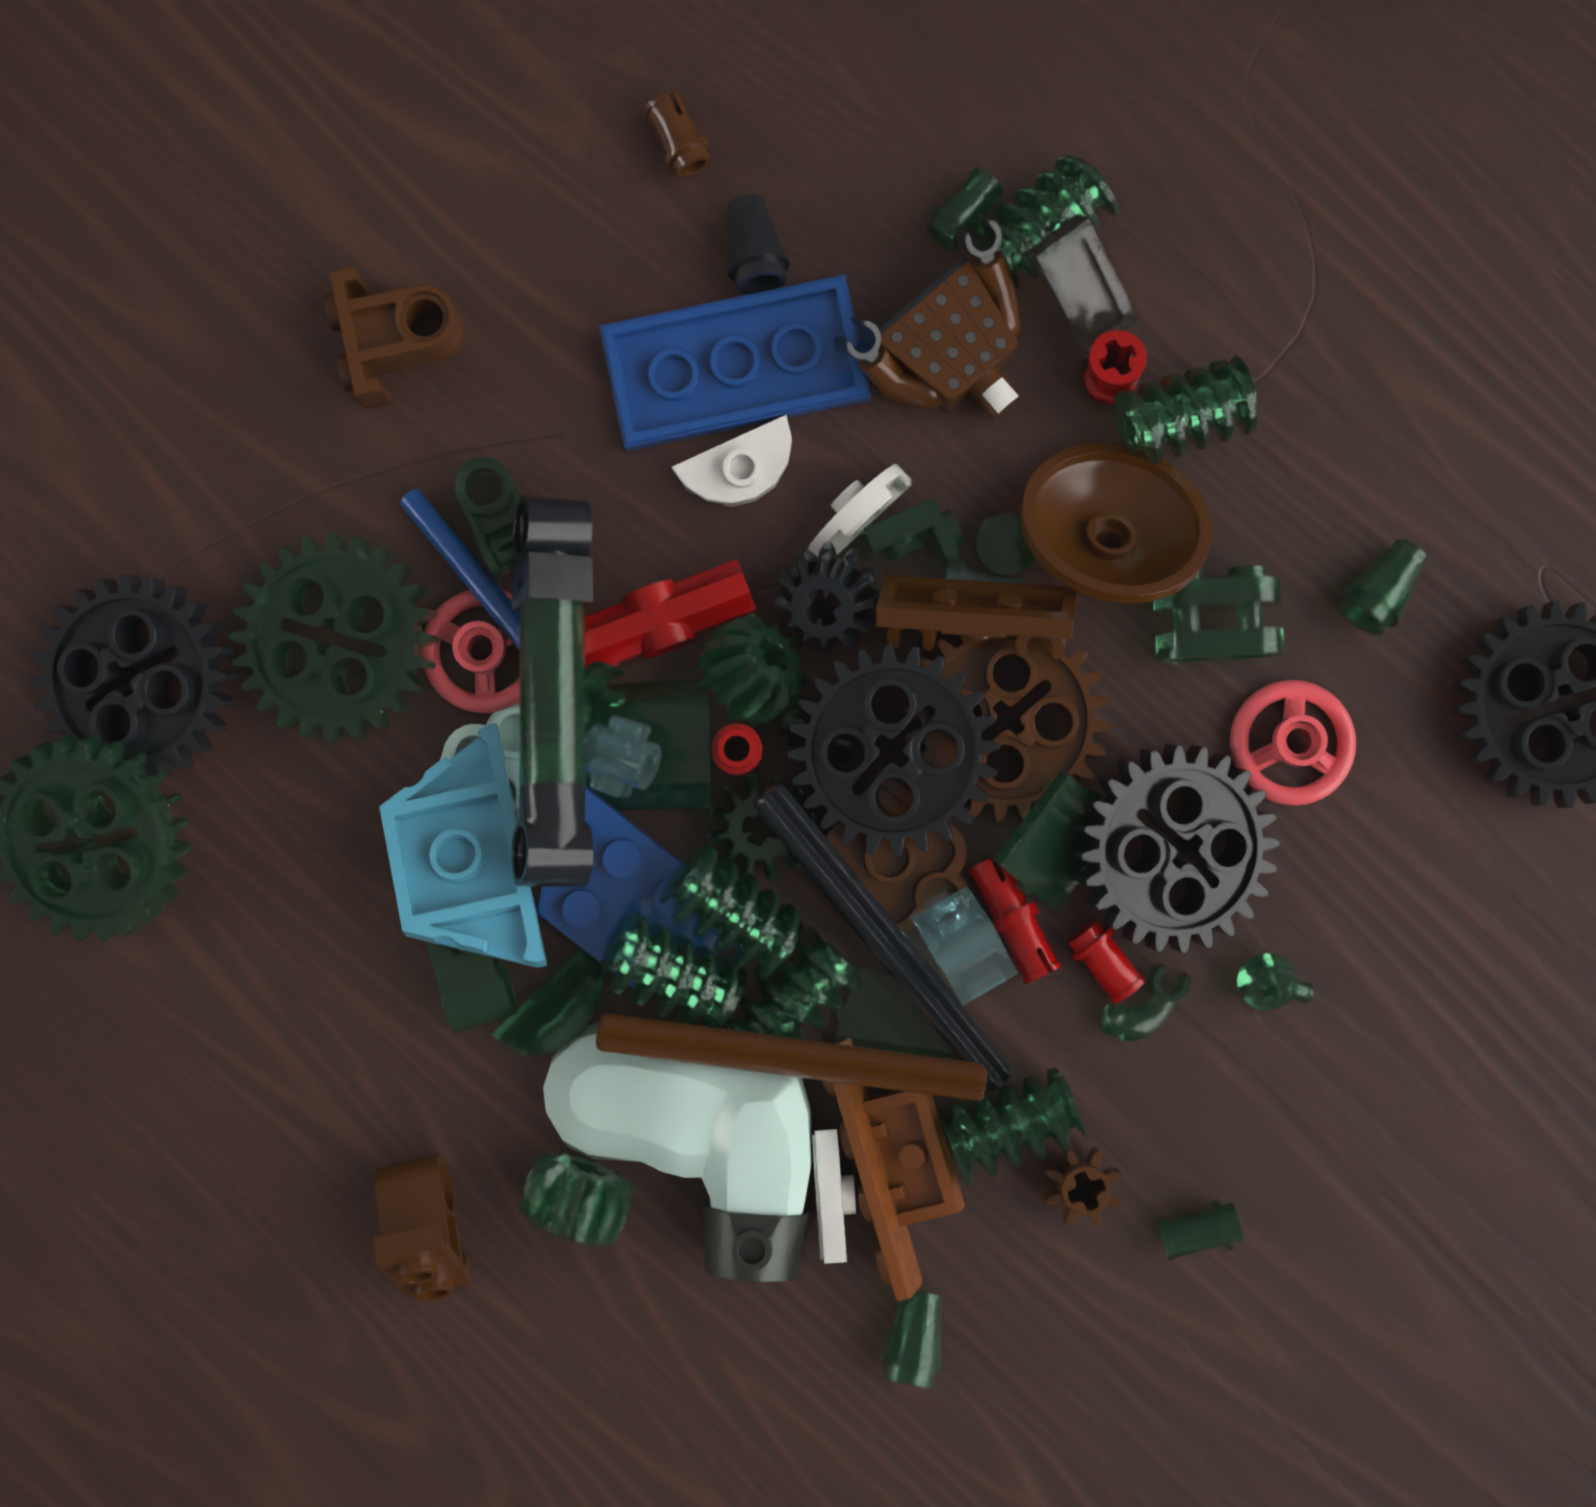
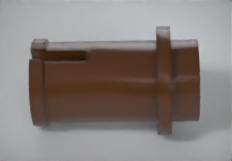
[644,91,711,178]

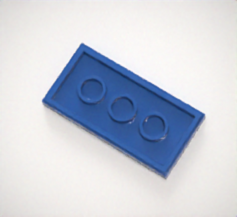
[599,274,871,452]

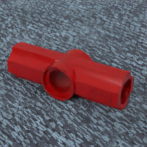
[565,559,757,679]

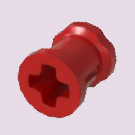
[1083,330,1147,406]

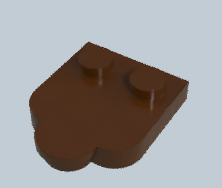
[799,768,970,933]

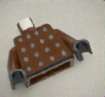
[834,214,1022,420]

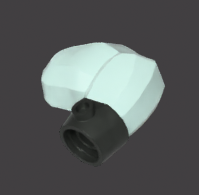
[543,1021,813,1282]

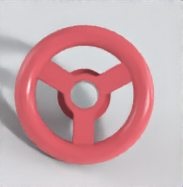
[421,590,539,713]
[1230,680,1356,806]

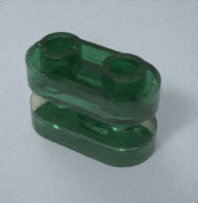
[1153,565,1285,663]

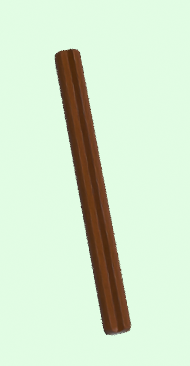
[596,1013,987,1101]

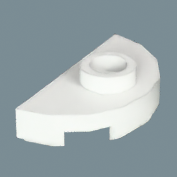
[672,415,792,507]
[808,464,913,557]
[812,1129,856,1264]

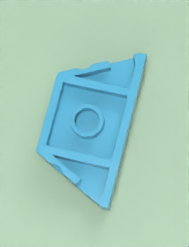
[379,723,547,968]

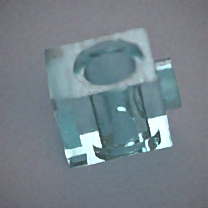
[912,887,1018,1006]

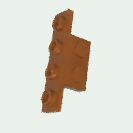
[823,1037,965,1301]

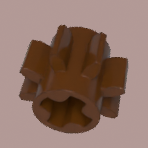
[1043,1146,1123,1227]

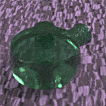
[1237,953,1314,1011]

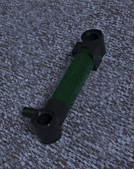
[511,495,594,888]

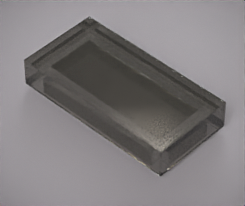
[1027,213,1138,357]

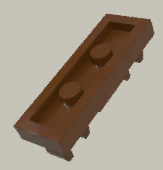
[876,575,1077,659]

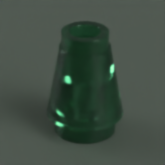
[1340,539,1428,635]
[879,1291,942,1389]

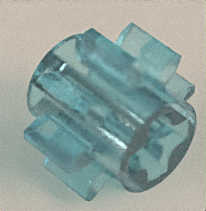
[580,715,661,798]

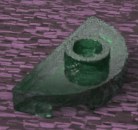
[491,948,603,1057]

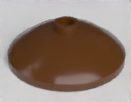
[1020,443,1212,604]

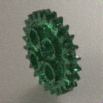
[229,534,439,741]
[0,734,193,942]

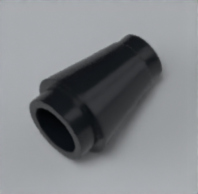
[728,194,790,295]

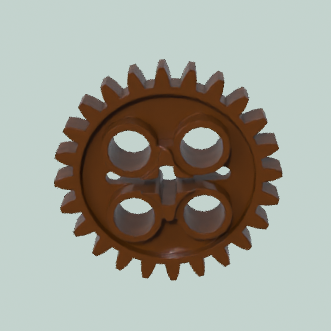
[902,635,1111,823]

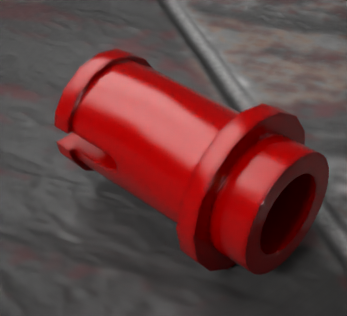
[711,723,763,775]
[1067,919,1146,1004]

